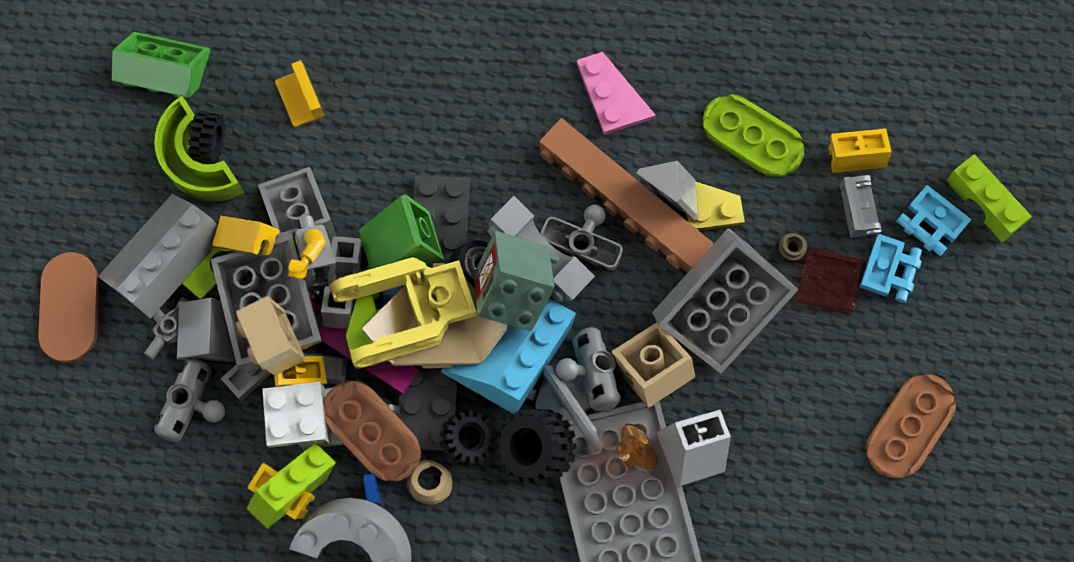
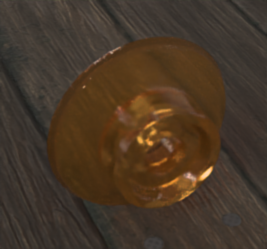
[617,423,657,470]

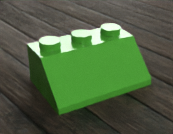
[112,32,210,98]

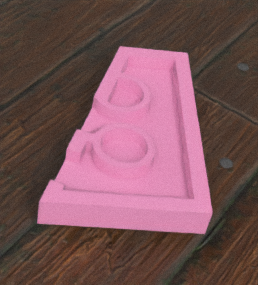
[577,52,656,135]

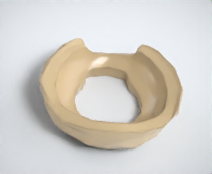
[406,460,452,505]

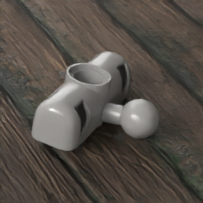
[540,204,623,271]
[556,327,621,411]
[154,358,225,443]

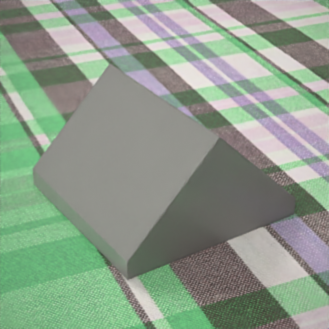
[636,161,698,220]
[177,298,235,362]

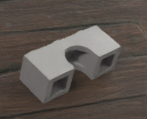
[321,236,363,329]

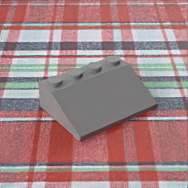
[98,194,218,319]
[652,228,798,373]
[211,233,321,373]

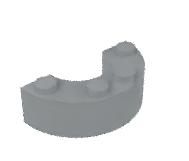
[488,196,595,302]
[290,498,412,562]

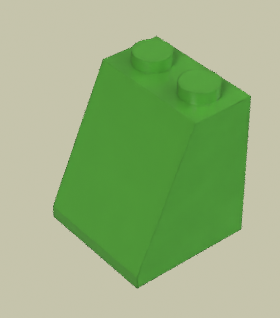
[359,194,444,270]

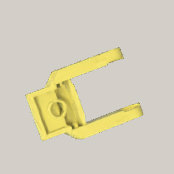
[330,257,476,367]

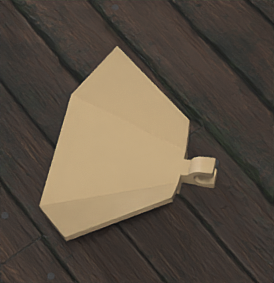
[362,263,508,368]

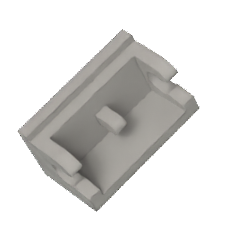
[840,175,882,238]

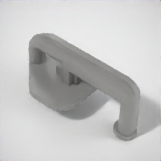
[535,366,603,455]

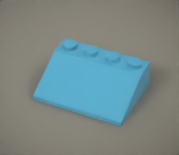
[441,299,576,414]

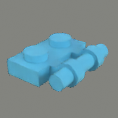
[896,185,972,256]
[860,234,922,303]

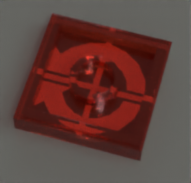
[796,247,863,314]

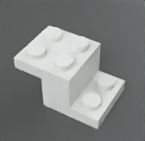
[263,382,344,450]

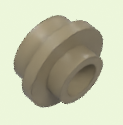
[779,233,807,261]

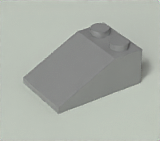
[258,167,336,245]

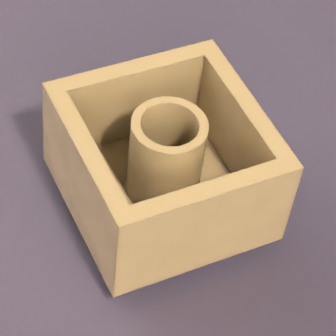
[236,296,306,376]
[611,322,695,408]

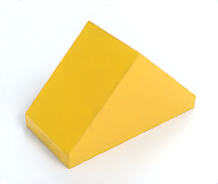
[274,356,327,387]

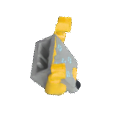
[288,216,336,289]

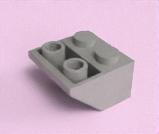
[657,410,731,487]

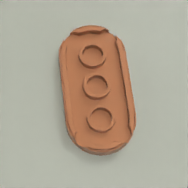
[38,252,99,363]
[866,375,956,479]
[323,381,421,481]

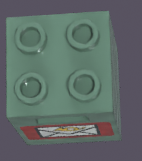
[473,231,559,331]

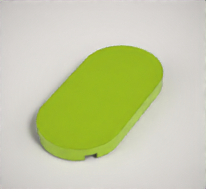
[703,95,804,177]

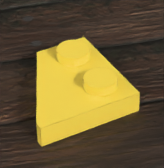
[686,182,745,231]

